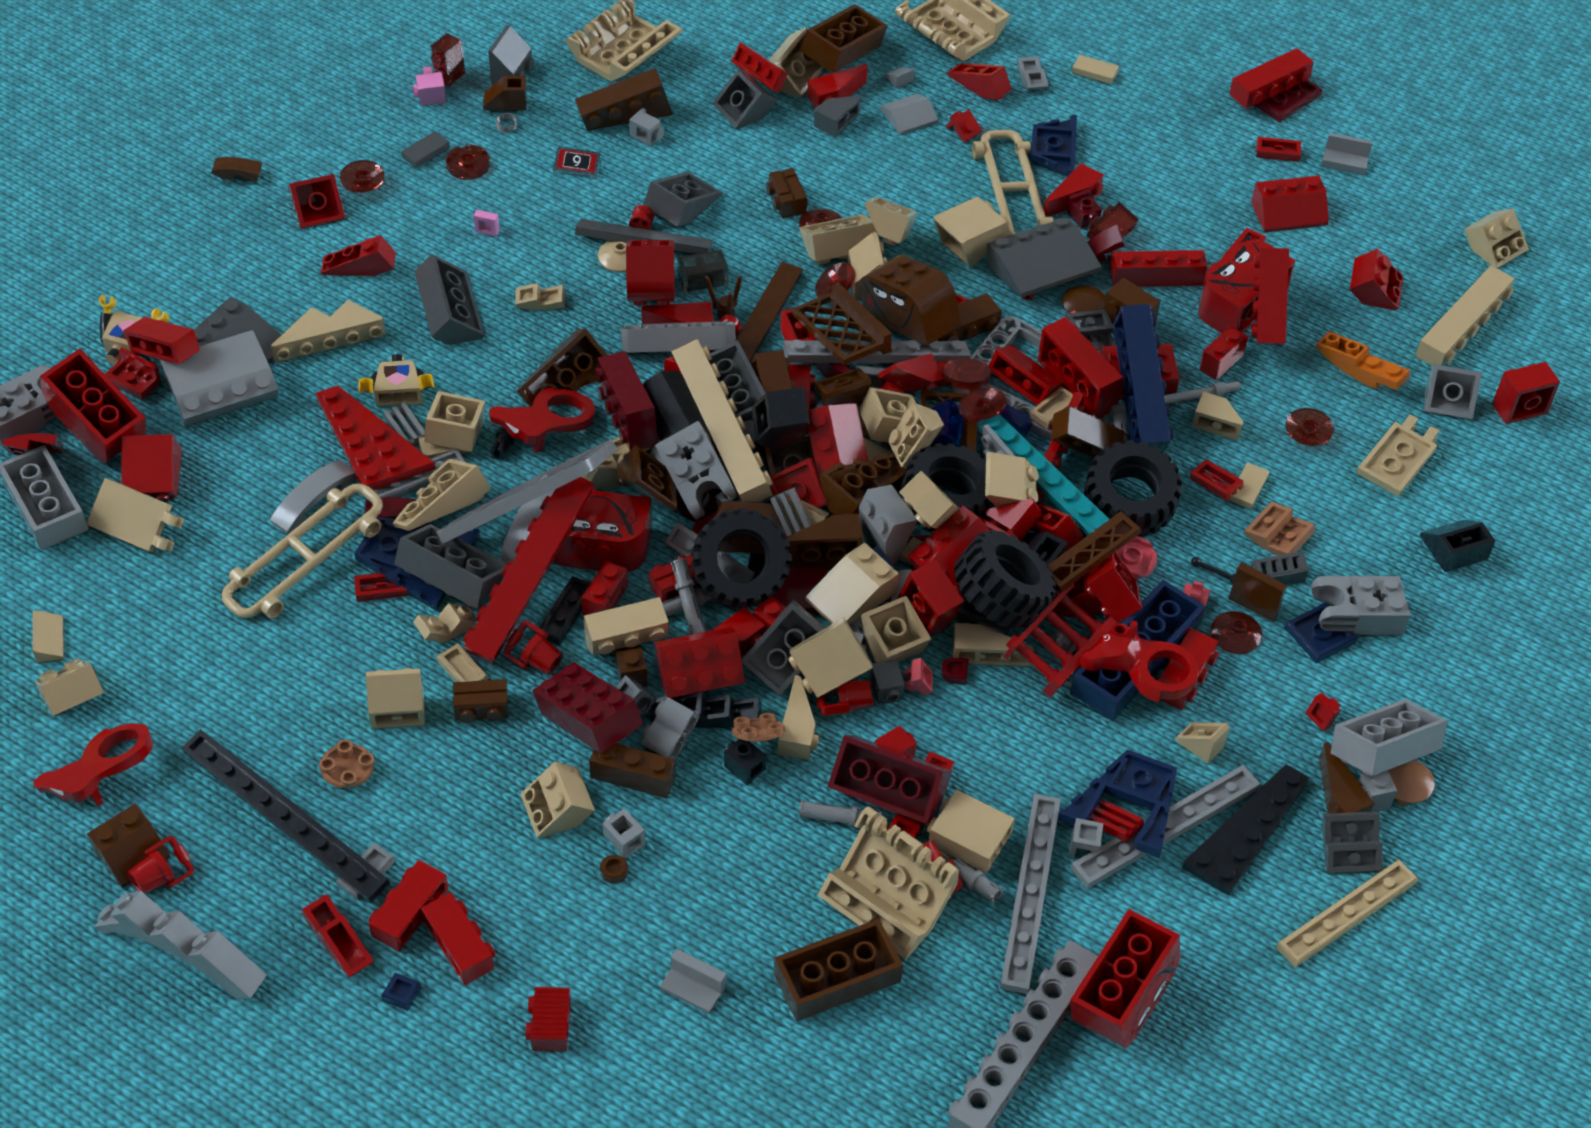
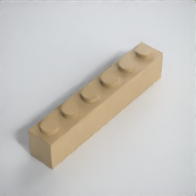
[1415,266,1515,366]

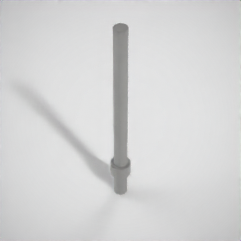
[1110,381,1241,415]

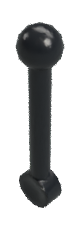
[1191,557,1235,584]

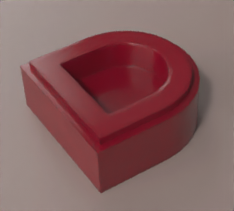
[941,657,969,685]

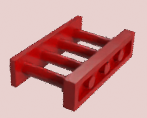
[1003,584,1118,698]

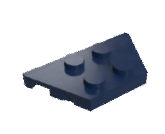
[1031,115,1077,177]

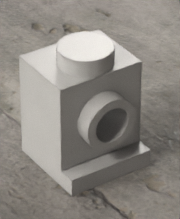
[629,108,664,147]
[602,808,645,859]

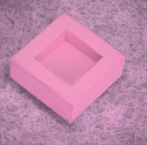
[473,210,500,237]

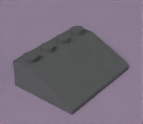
[987,217,1102,297]
[194,297,281,364]

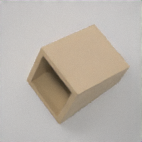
[933,196,1011,268]
[788,617,873,697]

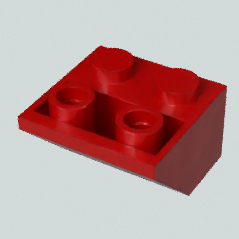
[1349,248,1403,311]

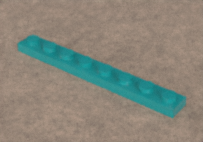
[977,411,1110,536]

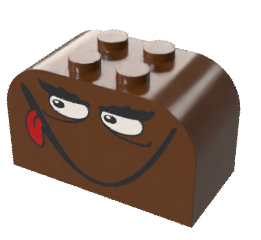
[859,255,961,346]

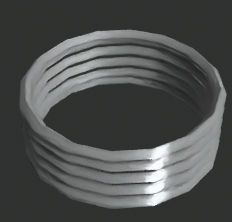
[496,113,518,132]

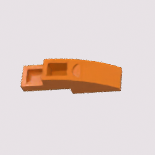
[1316,331,1410,390]

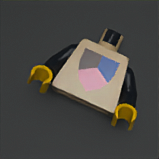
[99,294,170,365]
[358,354,435,407]

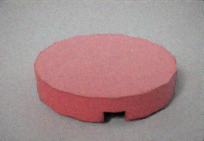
[1116,536,1157,579]

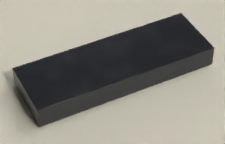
[537,576,591,645]

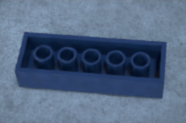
[1113,304,1173,454]
[1070,580,1206,721]

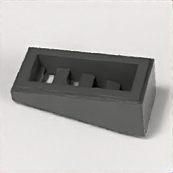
[1251,552,1308,583]

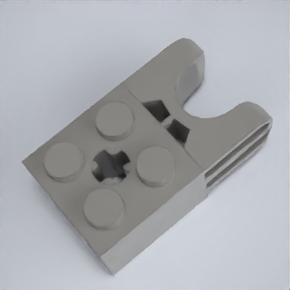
[0,365,56,447]
[655,421,739,520]
[1311,576,1411,635]

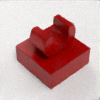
[1305,693,1341,731]

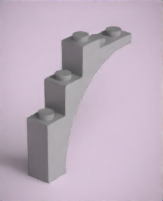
[94,891,267,999]

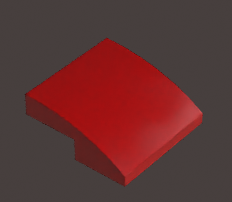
[2,433,64,456]

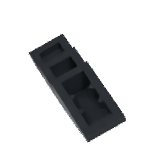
[650,692,762,728]

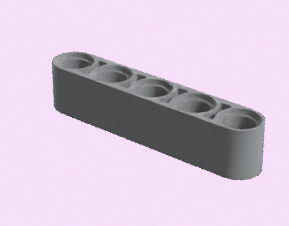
[621,321,736,353]

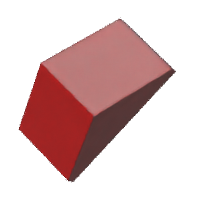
[985,498,1042,541]

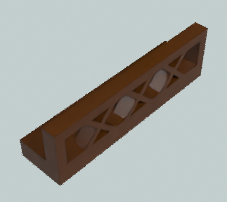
[1047,511,1142,592]

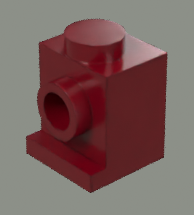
[1067,189,1102,229]

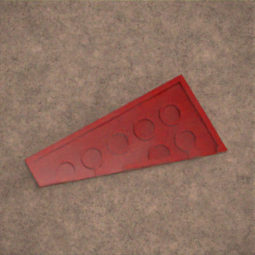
[315,386,435,490]

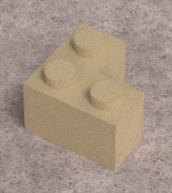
[899,471,959,529]

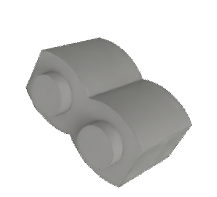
[642,697,700,759]

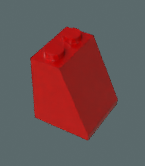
[121,434,182,502]

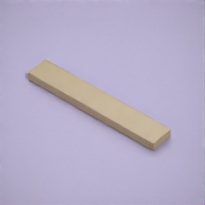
[1276,859,1418,968]

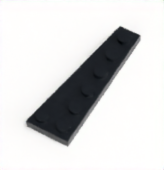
[1182,764,1310,896]

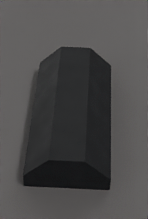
[643,371,716,460]

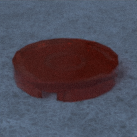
[446,144,490,180]
[943,358,991,390]

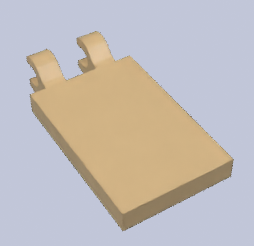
[1356,414,1440,497]
[87,478,184,552]

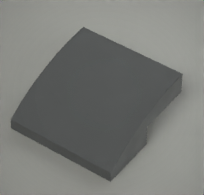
[1065,309,1116,353]
[1322,811,1382,873]

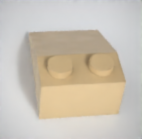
[806,543,899,625]

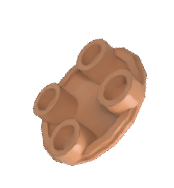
[732,713,785,742]
[319,739,374,788]
[1388,760,1435,806]

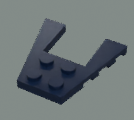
[355,517,480,611]
[1058,749,1177,858]

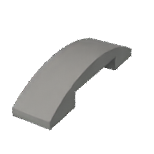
[270,460,356,534]
[500,474,555,564]

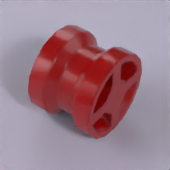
[629,205,655,230]

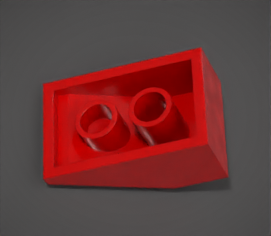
[1085,552,1142,623]

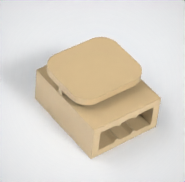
[927,789,1015,873]

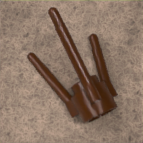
[705,276,742,319]

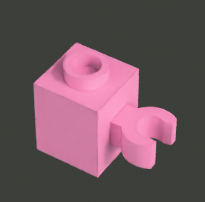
[413,66,446,106]

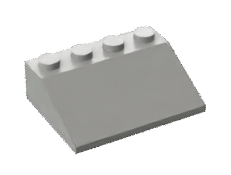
[160,330,278,427]

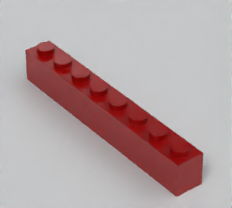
[463,477,594,665]

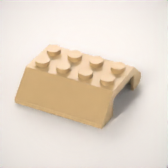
[566,0,682,82]
[895,0,1010,61]
[818,806,959,959]

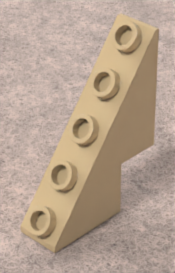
[271,300,386,362]

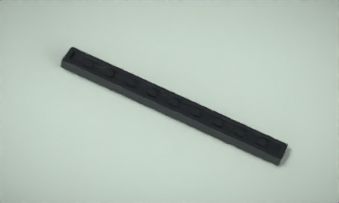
[181,729,390,903]

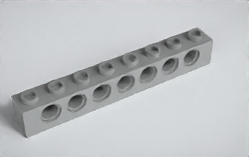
[948,940,1098,1128]

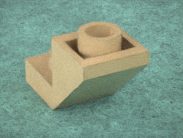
[413,603,478,643]

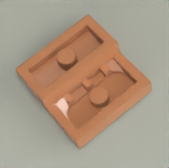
[1244,502,1315,556]

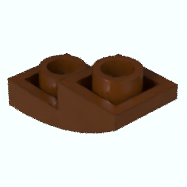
[211,157,262,182]

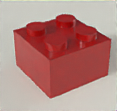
[1492,362,1560,424]

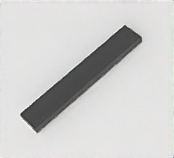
[575,219,713,256]

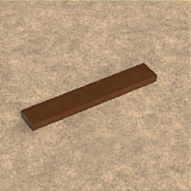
[736,262,803,364]

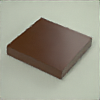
[1229,562,1287,622]

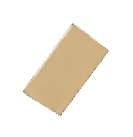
[33,611,64,663]

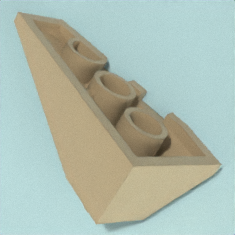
[393,459,491,531]

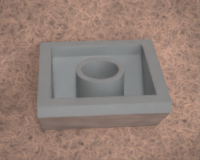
[1424,364,1482,419]

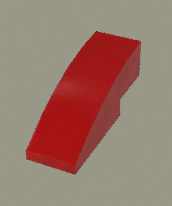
[302,894,374,978]

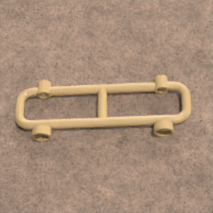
[972,130,1054,236]
[221,484,383,618]

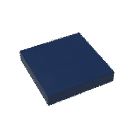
[1284,602,1358,664]

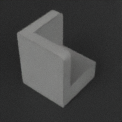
[1068,818,1103,858]

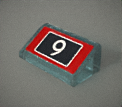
[553,146,601,179]

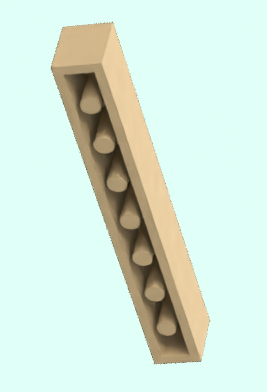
[671,339,773,503]

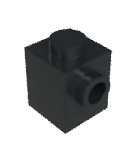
[724,739,766,785]

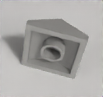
[880,94,938,135]

